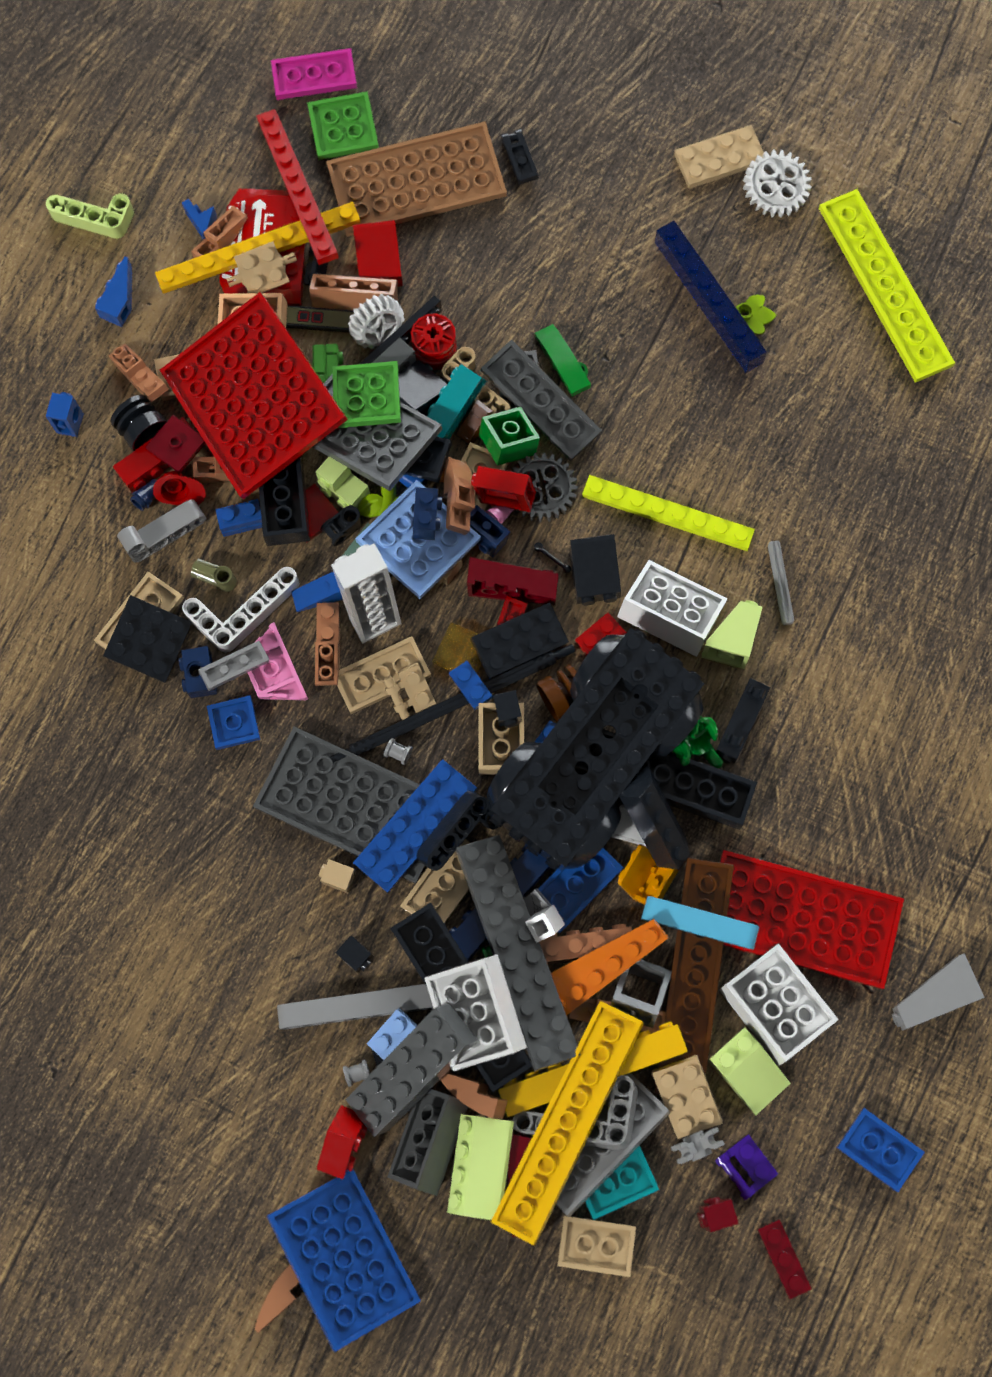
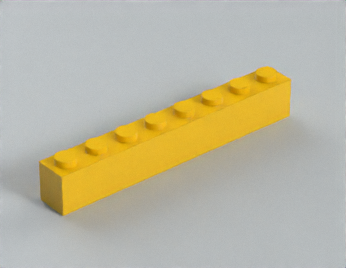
[498,1021,688,1117]

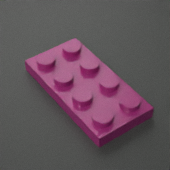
[271,48,357,100]

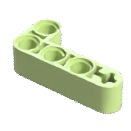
[46,194,134,239]

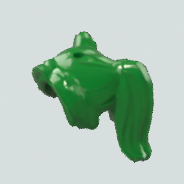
[673,716,723,769]

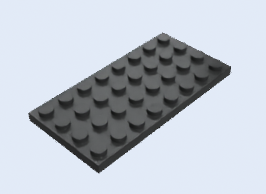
[253,727,425,884]

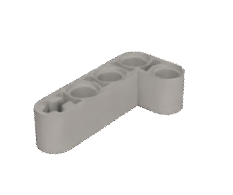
[117,499,206,563]

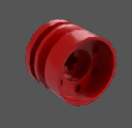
[411,313,457,370]

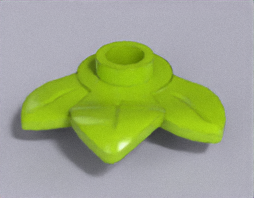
[734,295,776,335]

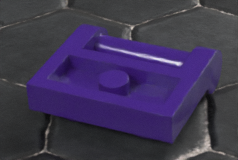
[715,1134,778,1201]

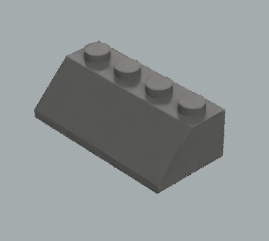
[388,1089,468,1196]

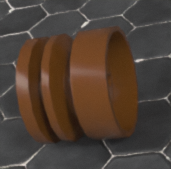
[536,664,577,723]

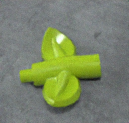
[357,485,398,517]

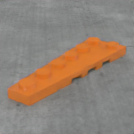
[551,919,669,1016]

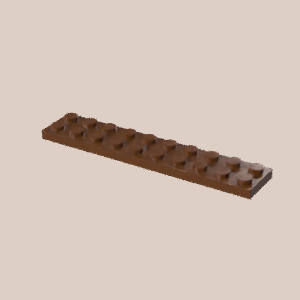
[655,858,734,1094]

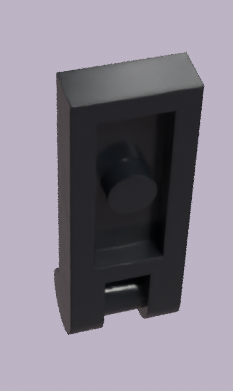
[501,129,539,185]

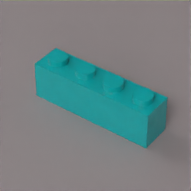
[427,364,486,439]

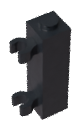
[716,678,771,764]

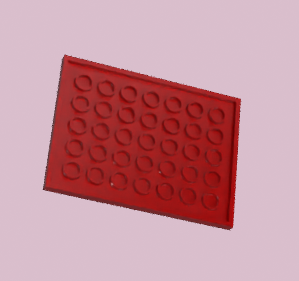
[160,292,348,500]

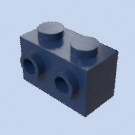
[413,487,442,540]
[470,505,510,557]

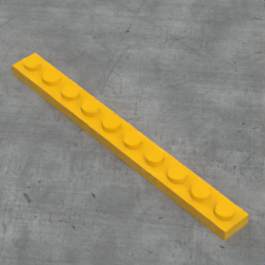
[155,202,361,294]

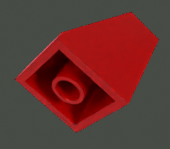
[353,220,403,287]

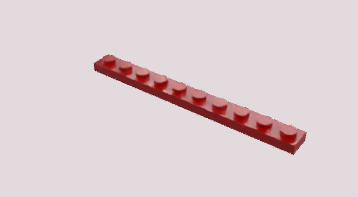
[256,109,339,265]

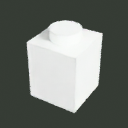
[525,904,565,943]

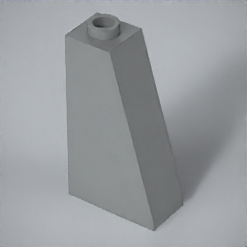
[892,953,985,1031]

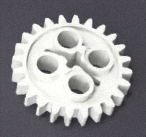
[743,150,811,218]

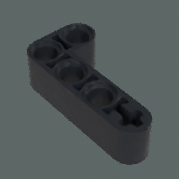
[417,791,499,871]

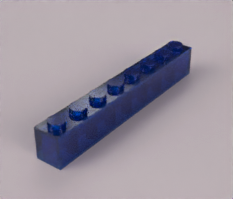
[655,221,767,373]

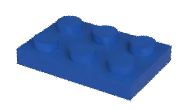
[836,1108,925,1192]

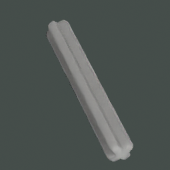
[768,541,794,625]

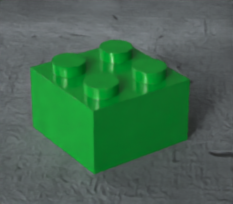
[479,407,540,466]

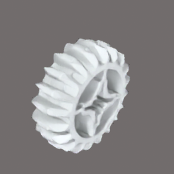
[348,294,405,349]

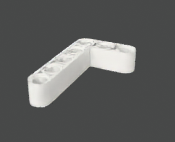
[182,567,299,653]

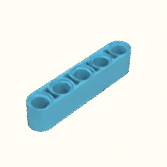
[641,896,759,950]

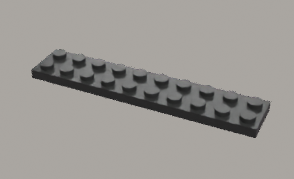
[455,835,581,1071]

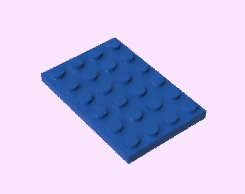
[266,1170,421,1352]

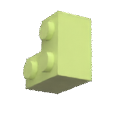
[316,457,370,508]

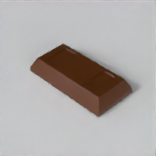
[455,399,494,445]

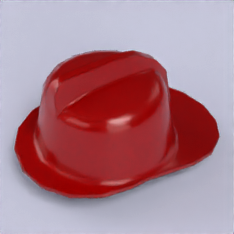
[153,471,206,506]

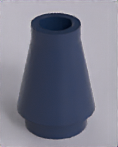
[130,479,156,511]

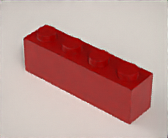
[112,417,192,493]

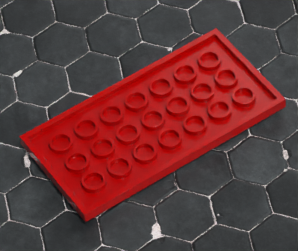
[720,850,904,990]

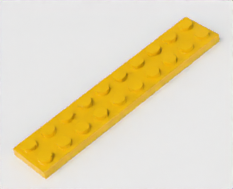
[491,1001,644,1246]

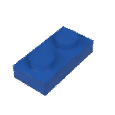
[449,661,493,711]

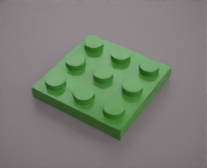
[308,92,379,160]
[332,361,401,428]

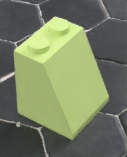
[701,600,762,669]

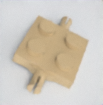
[226,241,297,293]

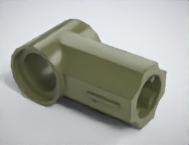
[191,558,237,592]

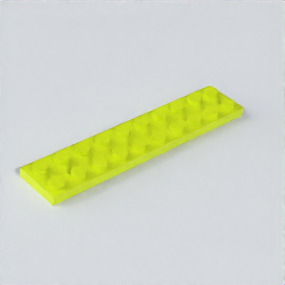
[819,189,955,383]

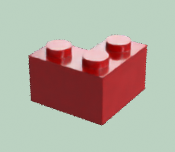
[316,1105,368,1179]

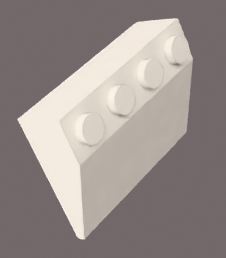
[617,560,727,657]
[719,944,839,1066]
[424,954,527,1071]

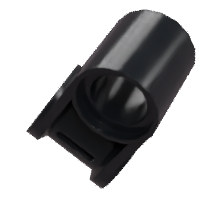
[320,506,363,546]

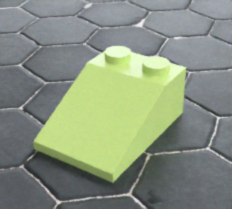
[708,1028,791,1115]

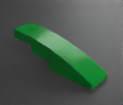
[534,324,591,397]

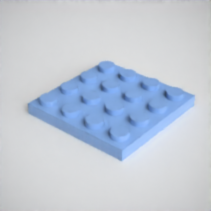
[356,480,481,599]

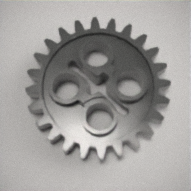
[512,453,578,522]

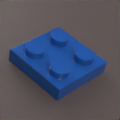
[207,696,261,750]

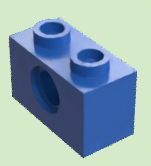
[46,392,84,437]

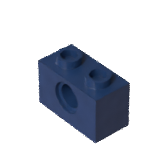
[179,646,217,698]

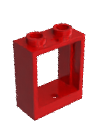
[471,466,536,512]

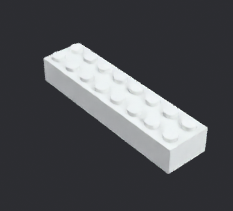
[331,543,402,644]

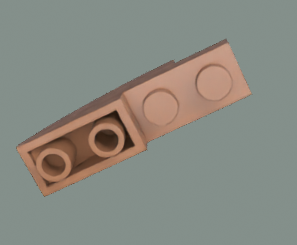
[109,344,169,402]
[443,457,475,535]
[315,603,341,686]

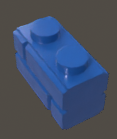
[216,499,262,537]

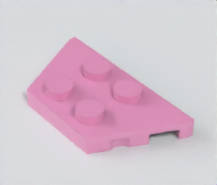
[248,622,308,701]

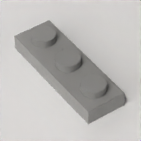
[198,641,269,691]

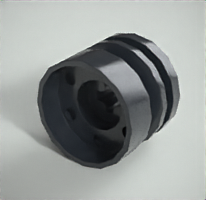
[110,395,167,451]

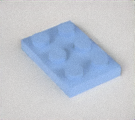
[367,1008,418,1060]

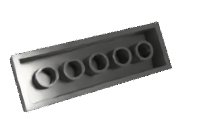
[345,1003,479,1137]

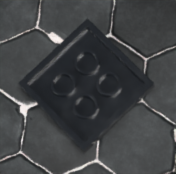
[103,595,192,683]

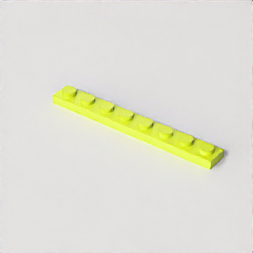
[582,475,755,551]

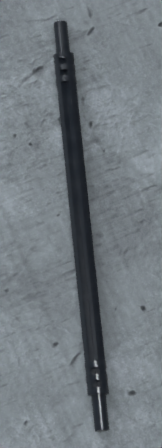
[330,644,576,763]

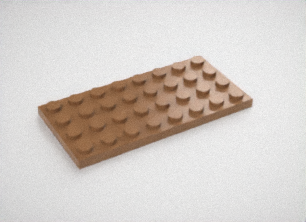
[326,122,507,237]

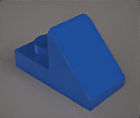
[182,199,217,240]

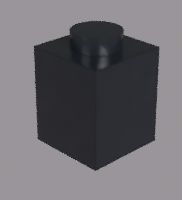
[493,690,522,728]
[335,935,373,973]

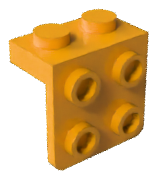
[618,844,678,905]

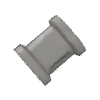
[384,738,413,765]
[343,1060,370,1087]

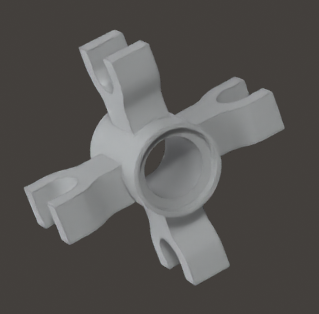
[671,1127,725,1164]

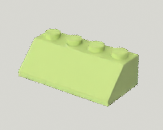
[447,1114,514,1220]

